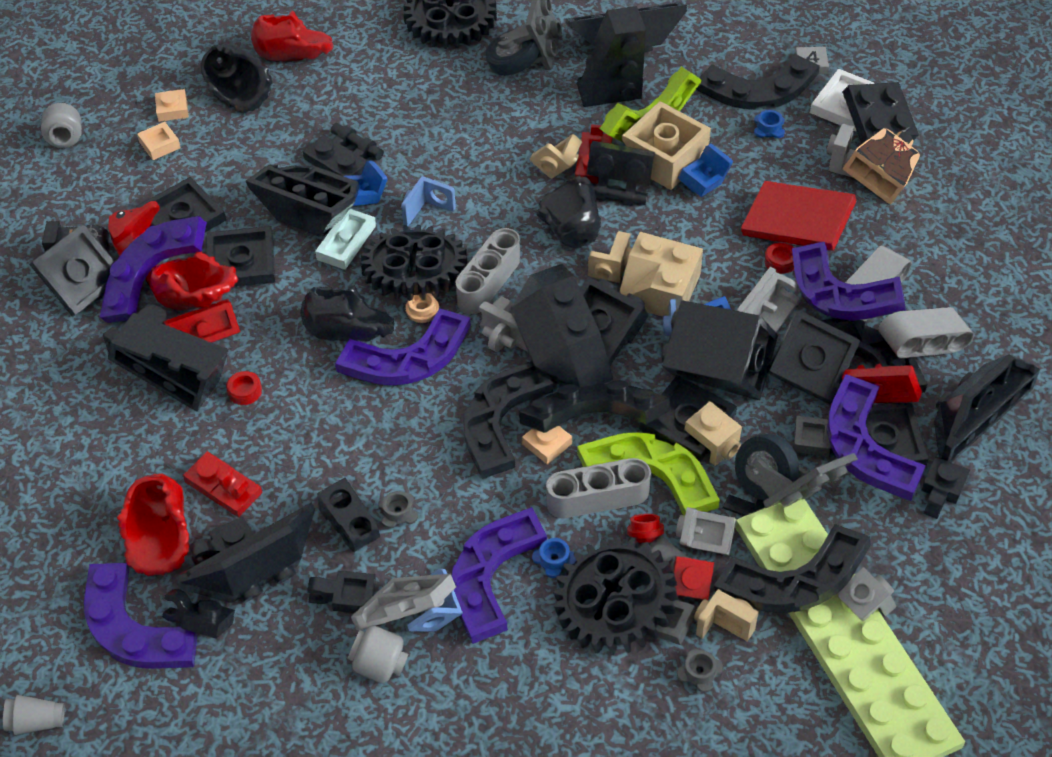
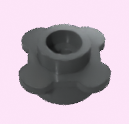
[378,491,418,528]
[677,649,723,693]

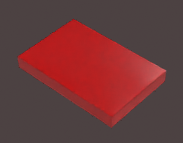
[741,181,856,251]

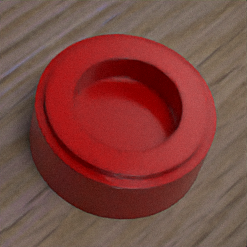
[764,243,794,274]
[226,371,262,405]

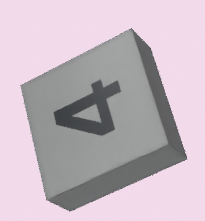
[795,47,829,74]

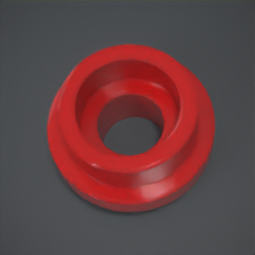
[627,513,664,543]

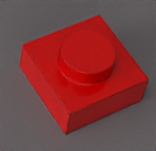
[672,556,714,600]

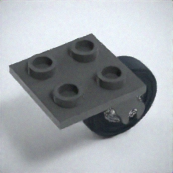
[486,0,562,76]
[735,434,858,508]

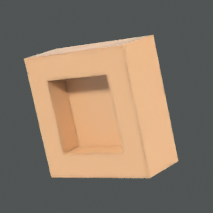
[155,89,189,122]
[137,122,181,160]
[522,426,572,465]

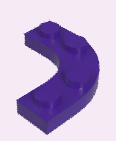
[100,216,207,323]
[792,241,906,321]
[335,308,471,385]
[827,374,925,501]
[452,507,547,644]
[84,563,197,669]

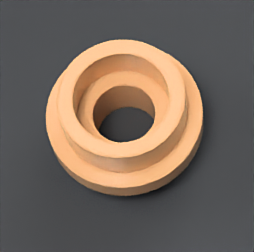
[406,293,439,323]

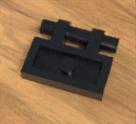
[302,123,384,176]
[586,141,655,206]

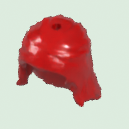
[251,11,333,62]
[150,252,238,311]
[117,473,190,576]

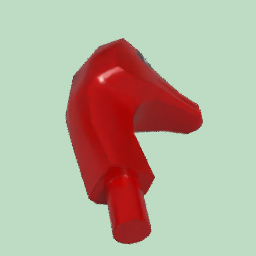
[108,201,160,286]

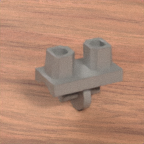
[479,296,528,352]

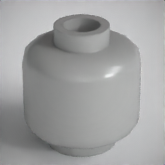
[41,103,82,148]
[347,625,408,684]

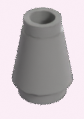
[3,695,65,735]

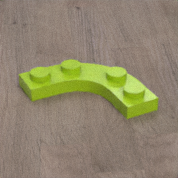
[600,66,702,143]
[577,433,720,515]

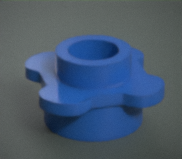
[754,110,785,138]
[532,538,576,578]

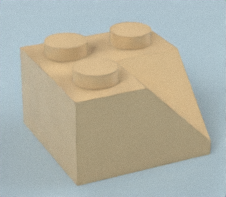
[622,101,711,190]
[619,232,703,317]

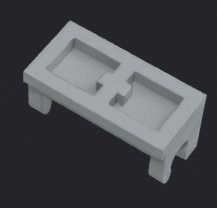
[737,267,800,333]

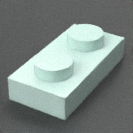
[315,209,376,270]

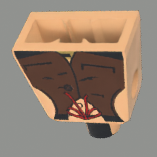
[843,128,920,204]

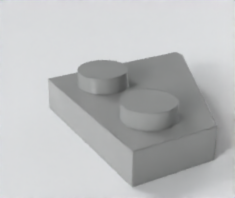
[351,574,456,630]

